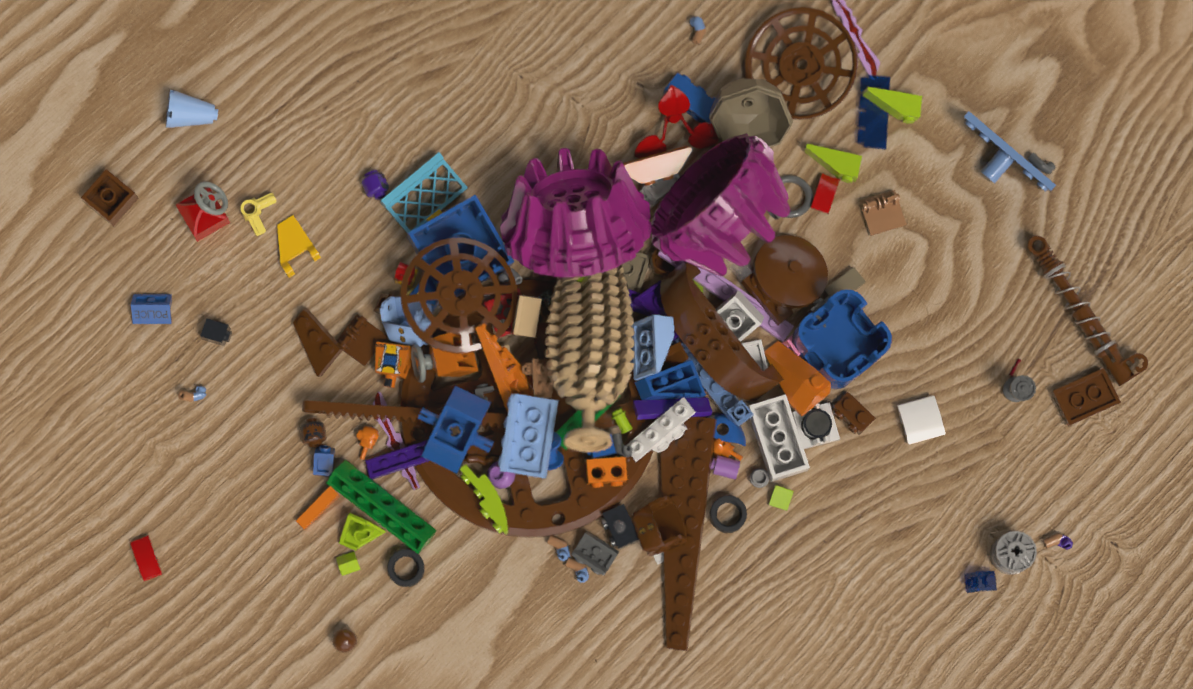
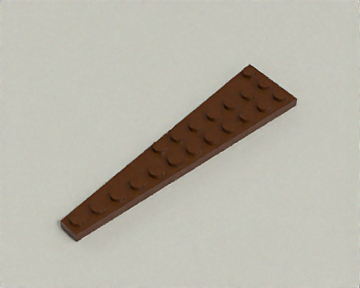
[661,417,717,651]

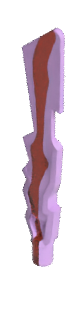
[832,0,880,80]
[373,392,420,490]

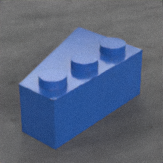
[635,360,706,400]

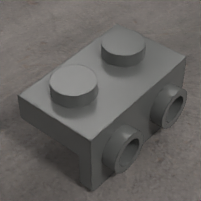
[571,531,619,576]

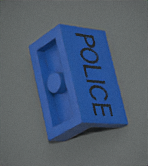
[131,294,172,324]

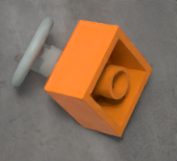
[411,333,478,383]

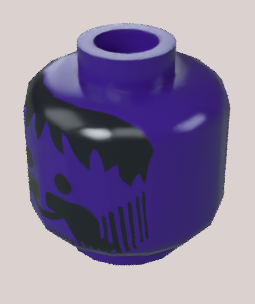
[361,170,389,200]

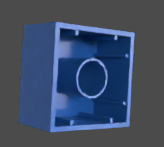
[407,195,514,297]

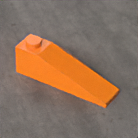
[764,341,831,417]

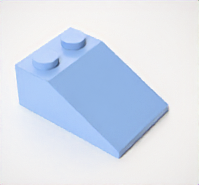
[632,315,674,380]

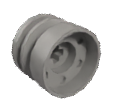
[990,531,1037,575]

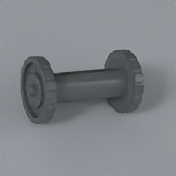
[1003,375,1036,402]

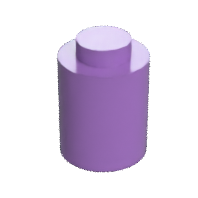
[711,455,740,480]

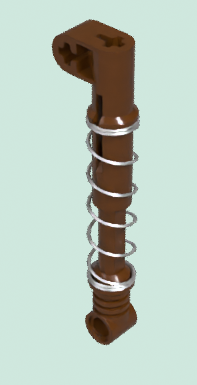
[1028,236,1148,386]

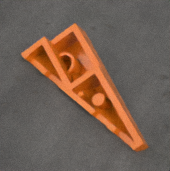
[475,323,534,413]

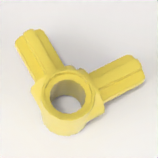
[241,193,276,236]

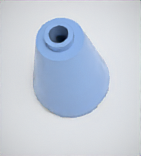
[166,90,218,128]

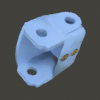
[380,296,433,347]

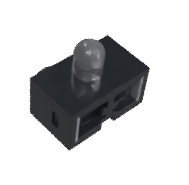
[600,504,639,551]

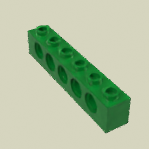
[327,460,437,554]

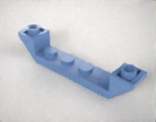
[671,337,754,427]

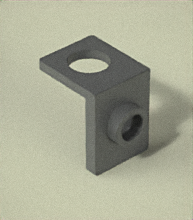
[808,295,831,328]

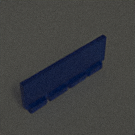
[857,75,891,150]

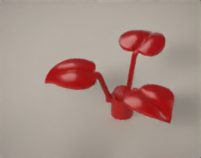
[634,85,719,158]

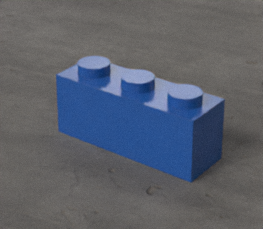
[663,73,715,124]

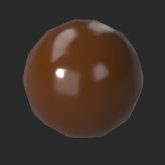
[332,628,357,653]

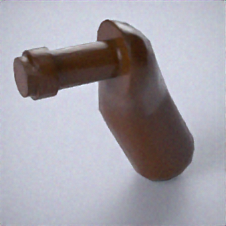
[466,455,494,465]

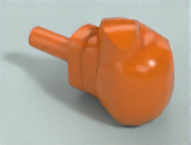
[356,426,379,460]
[713,439,743,461]

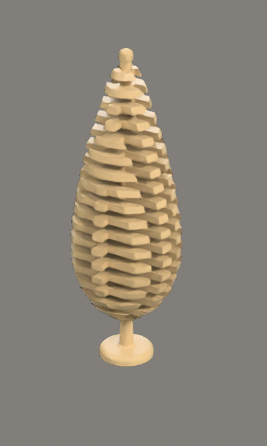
[545,264,634,452]

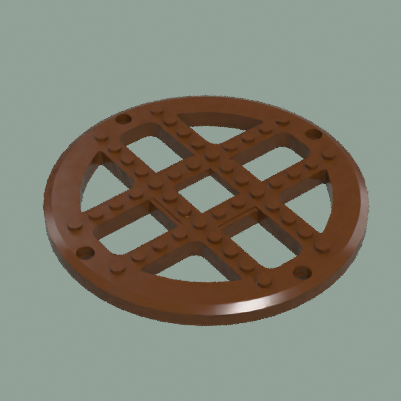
[401,280,657,538]

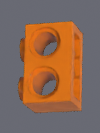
[585,457,627,488]

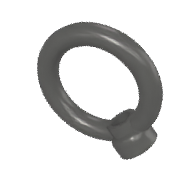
[767,175,813,220]

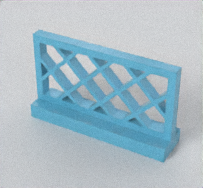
[380,152,468,234]

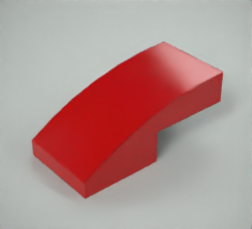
[810,174,840,214]
[130,535,163,581]

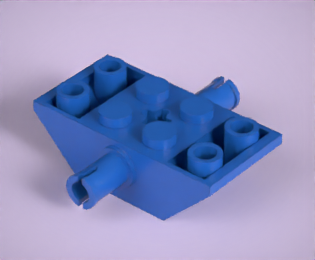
[418,386,494,473]

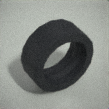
[710,495,747,533]
[387,549,425,587]

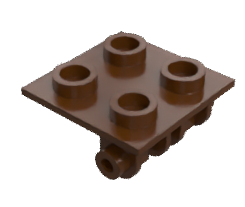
[337,314,388,366]

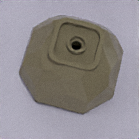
[709,78,793,147]

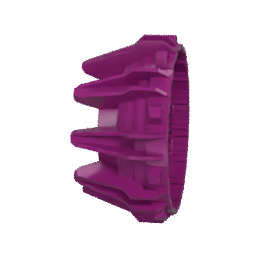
[651,133,790,276]
[500,148,652,277]

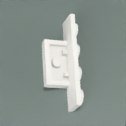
[626,397,696,462]

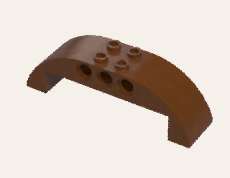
[660,261,784,401]

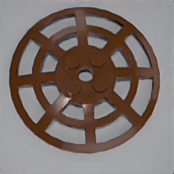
[745,7,858,120]
[400,238,518,353]

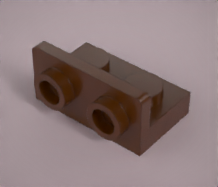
[832,392,876,435]

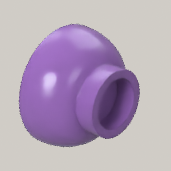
[487,461,515,489]

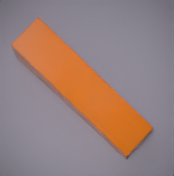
[296,486,340,530]

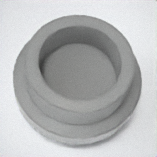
[750,468,769,488]

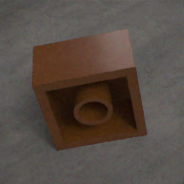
[81,169,139,227]

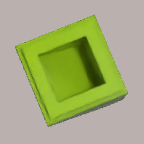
[769,485,794,511]

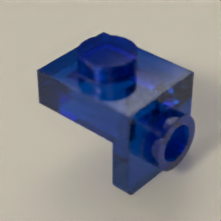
[965,571,997,593]

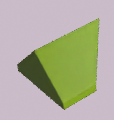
[339,513,386,551]

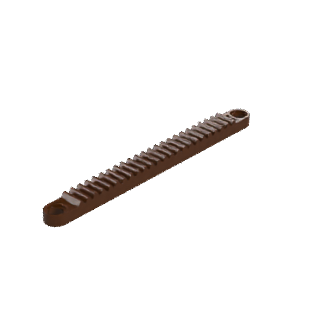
[302,400,508,430]

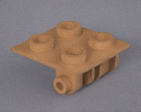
[859,190,907,236]
[522,359,553,398]

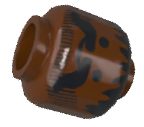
[300,418,327,448]

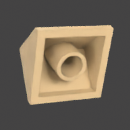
[511,295,542,338]

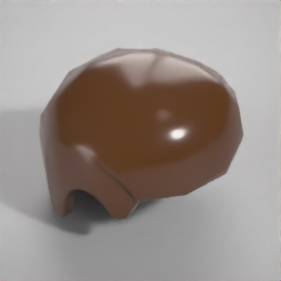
[650,249,675,276]

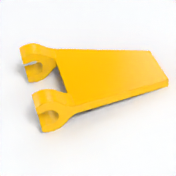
[277,215,321,278]

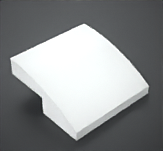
[897,395,945,444]

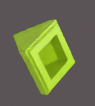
[336,551,361,576]

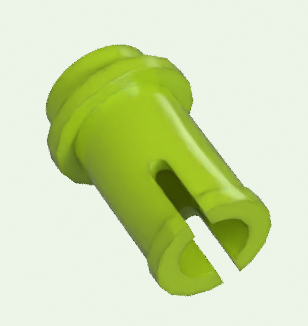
[611,408,633,434]

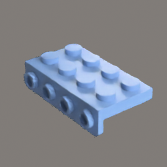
[498,394,558,478]

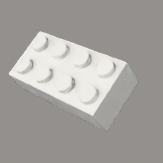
[748,394,810,482]

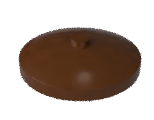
[753,235,828,309]

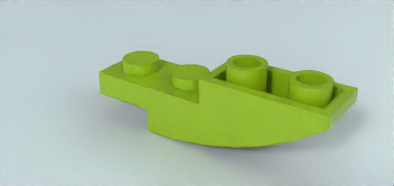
[460,464,509,535]

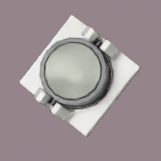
[792,402,840,449]

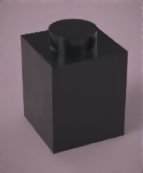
[200,318,232,347]

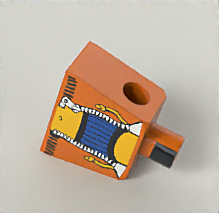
[375,342,412,388]

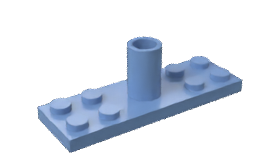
[964,111,1056,192]

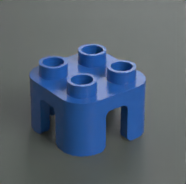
[792,289,892,389]

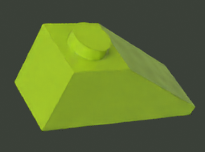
[862,87,922,124]
[804,144,862,183]

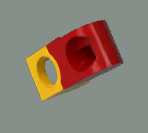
[394,262,418,289]

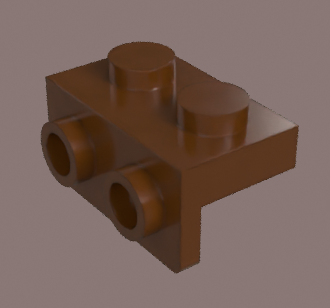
[661,342,689,371]

